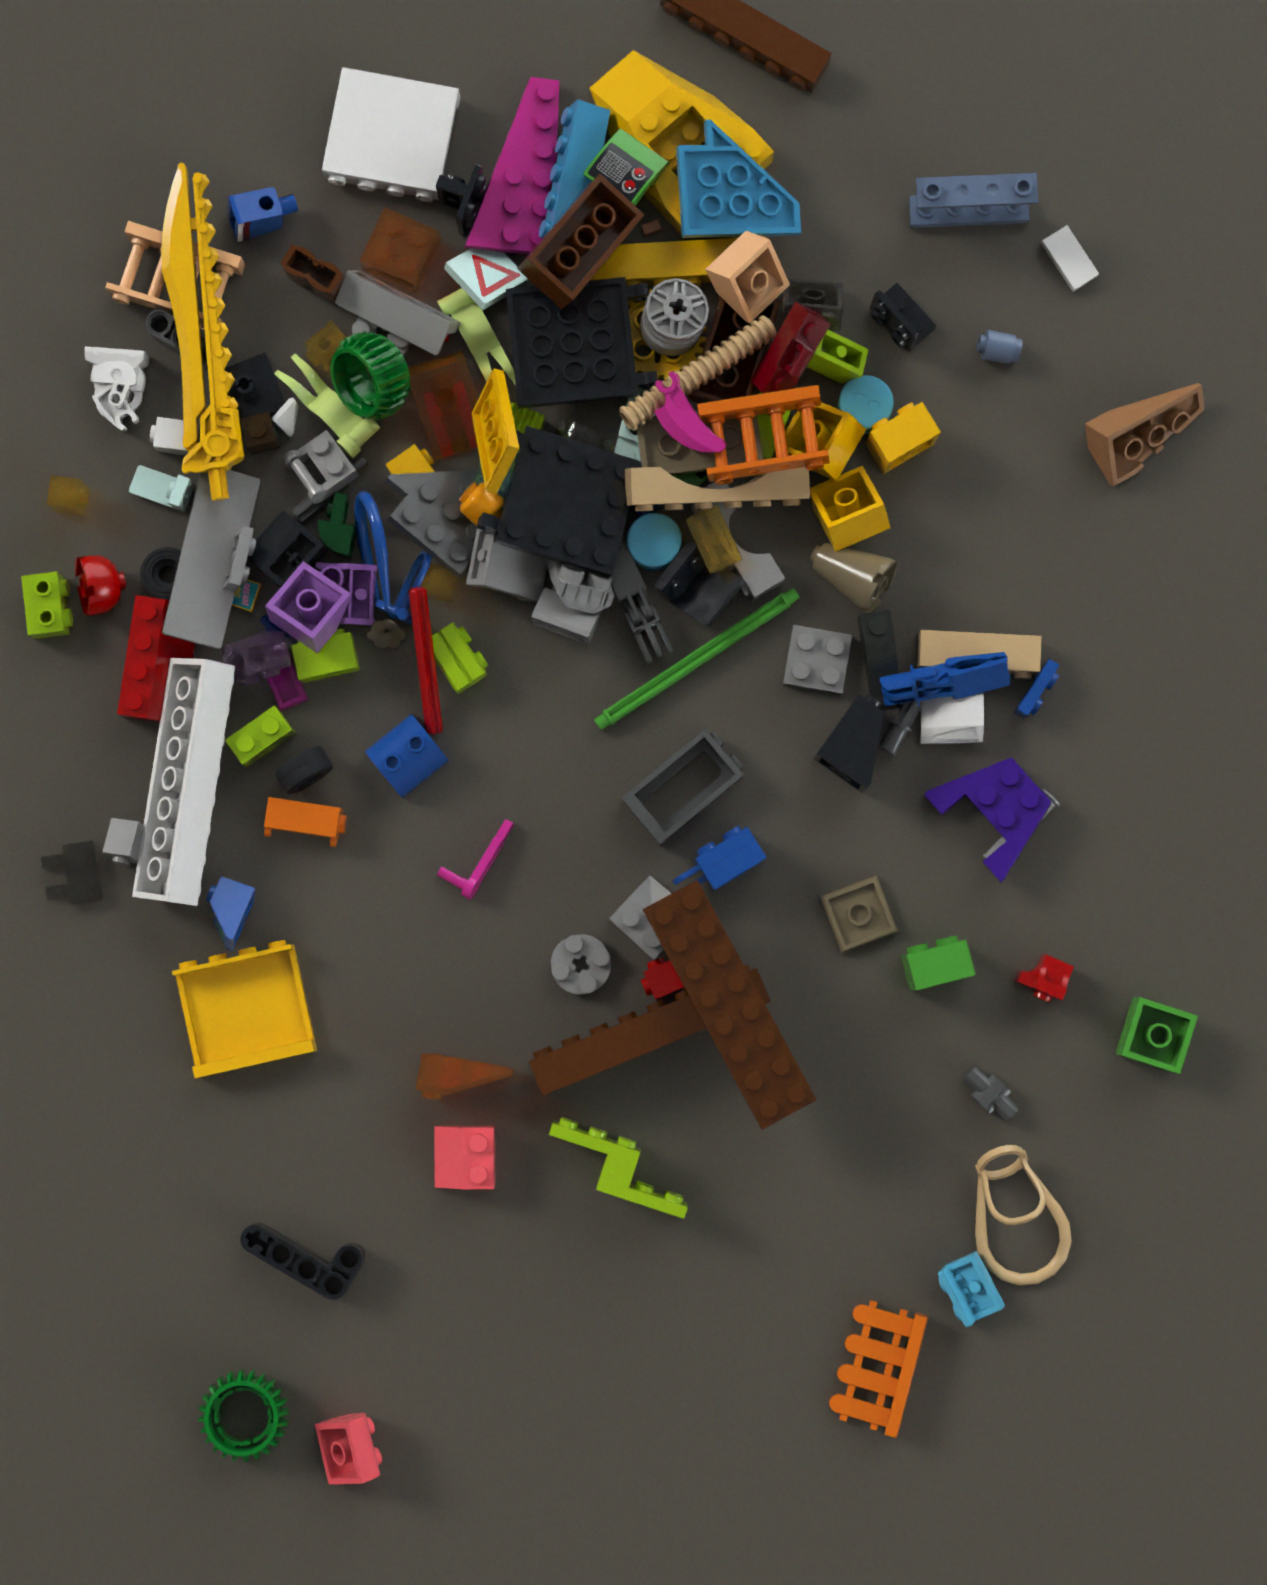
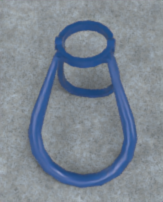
[354,491,432,625]

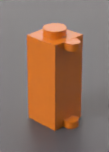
[264,797,347,847]

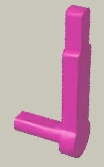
[437,819,514,900]

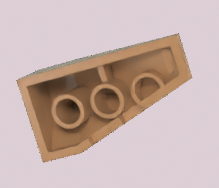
[1085,383,1204,487]

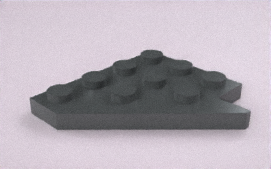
[384,470,512,577]

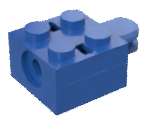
[672,825,767,892]

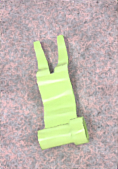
[437,288,516,386]
[274,353,380,459]

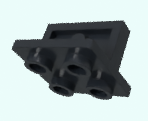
[436,163,488,236]

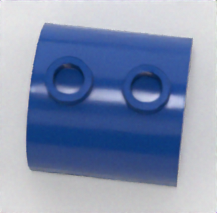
[365,714,449,798]

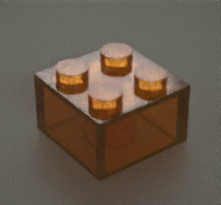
[360,207,441,294]

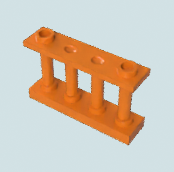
[697,385,830,485]

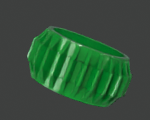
[330,331,410,420]
[198,1369,290,1462]

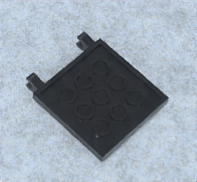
[506,277,658,409]
[476,426,641,577]

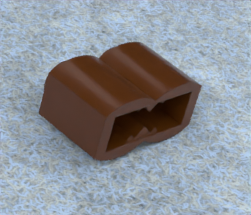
[281,245,344,302]

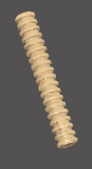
[619,315,777,431]

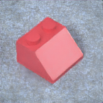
[434,1126,496,1190]

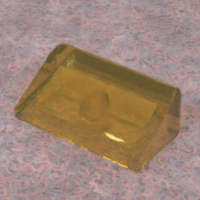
[685,505,743,574]

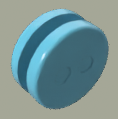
[837,375,894,434]
[627,513,682,571]

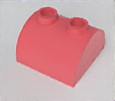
[314,1412,382,1485]

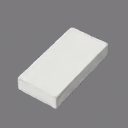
[1041,225,1099,292]

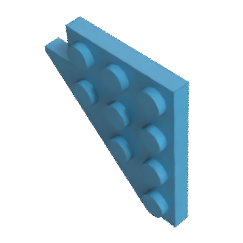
[676,120,801,238]

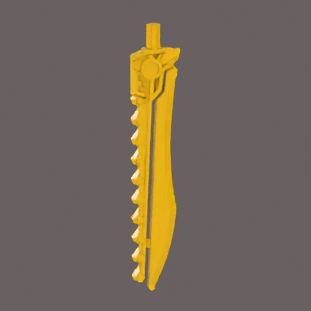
[161,163,245,501]

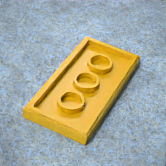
[471,368,519,494]

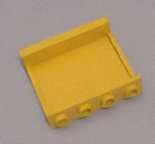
[172,940,317,1078]

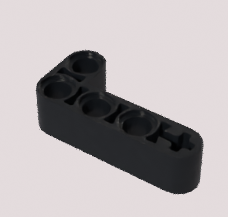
[240,1223,365,1300]

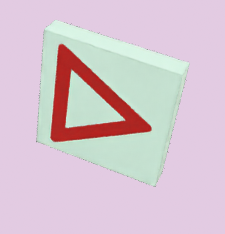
[444,249,528,310]

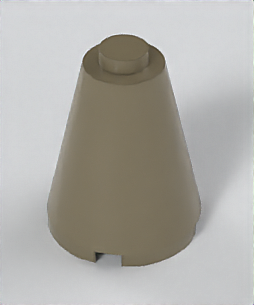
[810,542,897,613]

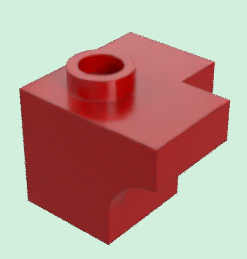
[1014,954,1074,1003]

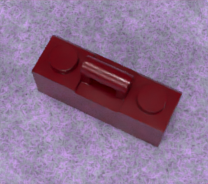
[750,301,831,393]

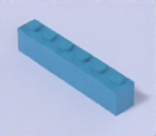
[539,99,610,238]

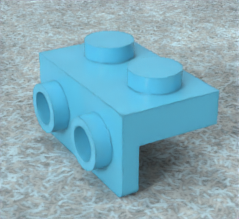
[938,1251,1005,1328]

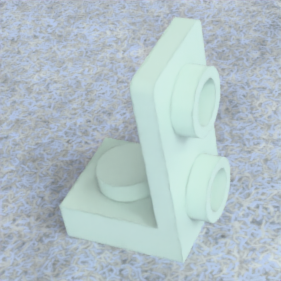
[129,465,195,513]

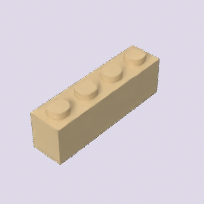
[916,630,1042,680]

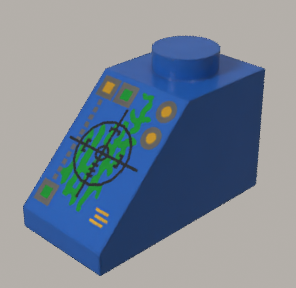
[206,876,255,952]

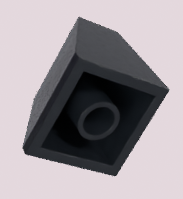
[813,694,884,793]

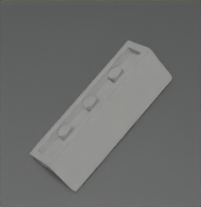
[335,270,460,355]

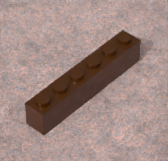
[660,0,832,93]

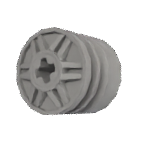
[640,278,709,356]

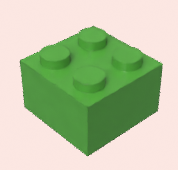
[900,935,976,991]
[1115,997,1198,1074]

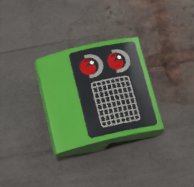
[583,129,669,206]

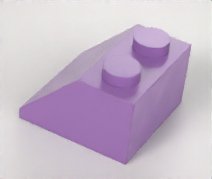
[265,561,351,653]

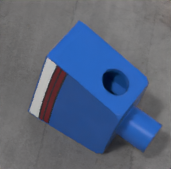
[227,187,298,243]

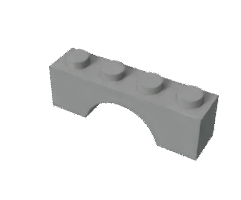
[690,481,785,601]

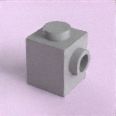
[102,818,143,867]

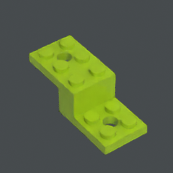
[549,1117,688,1219]

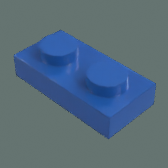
[1014,659,1059,719]

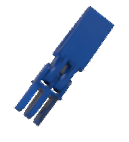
[880,652,1011,707]

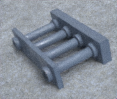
[909,173,1039,228]

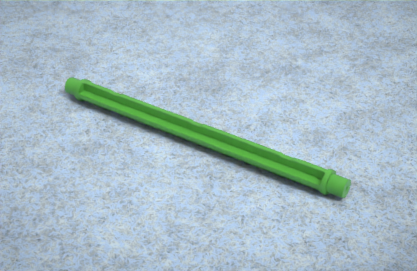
[593,588,800,730]

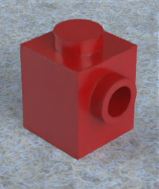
[640,957,684,1000]

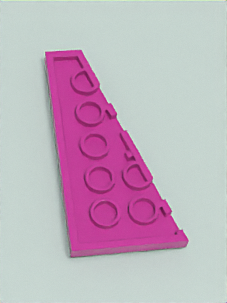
[464,77,560,255]

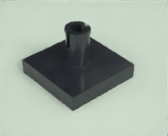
[225,352,286,428]

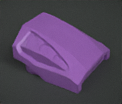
[314,562,377,626]

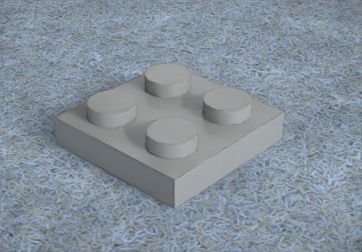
[783,625,852,695]

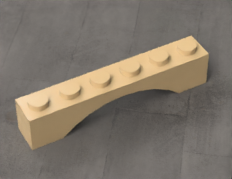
[625,467,810,511]

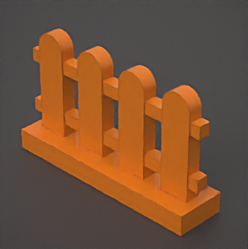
[829,1300,929,1438]

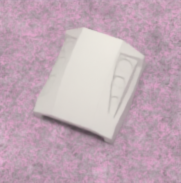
[920,693,984,744]

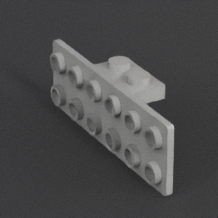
[162,470,260,649]

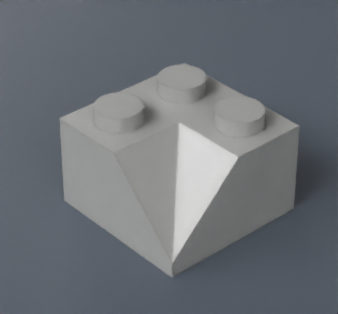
[609,876,672,960]

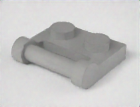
[283,430,359,504]

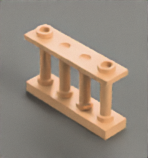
[105,221,246,330]

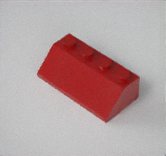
[117,595,196,723]

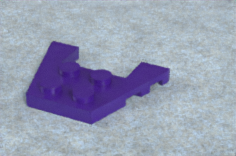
[924,757,1051,883]

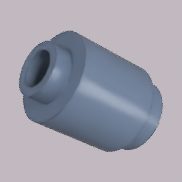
[976,330,1023,364]

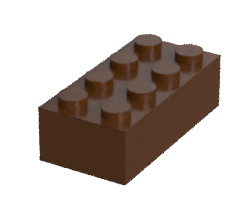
[517,174,644,310]

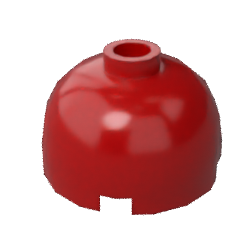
[75,555,126,616]

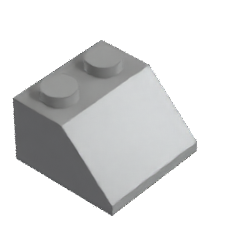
[531,586,602,645]

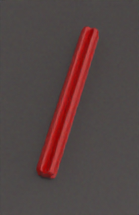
[409,587,443,734]

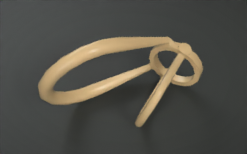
[975,1145,1072,1286]

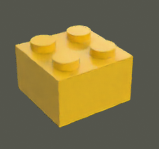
[785,402,866,481]
[865,402,941,474]
[810,465,891,552]

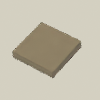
[820,875,898,953]

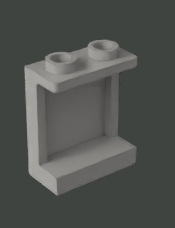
[466,529,547,602]

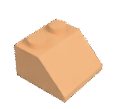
[705,231,790,323]

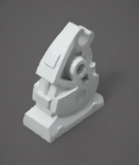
[85,346,150,432]

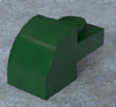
[318,492,356,560]

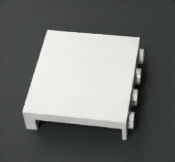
[322,67,461,202]

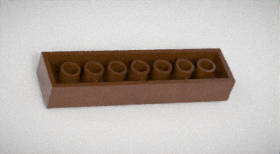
[642,880,817,1130]
[529,965,771,1096]

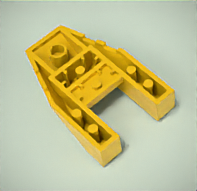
[589,50,774,239]

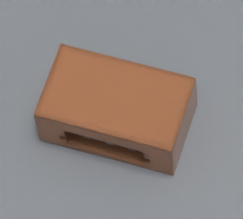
[641,219,662,237]

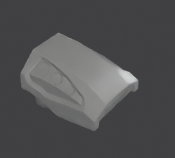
[544,558,615,614]

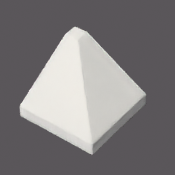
[272,397,299,438]

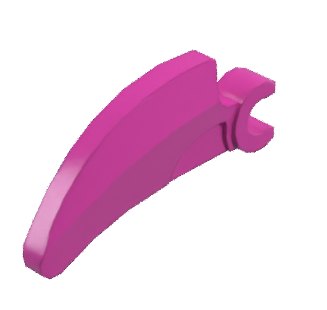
[655,371,726,453]

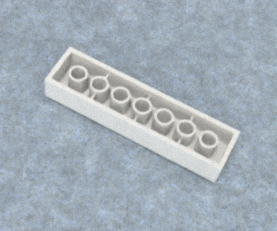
[132,658,235,906]

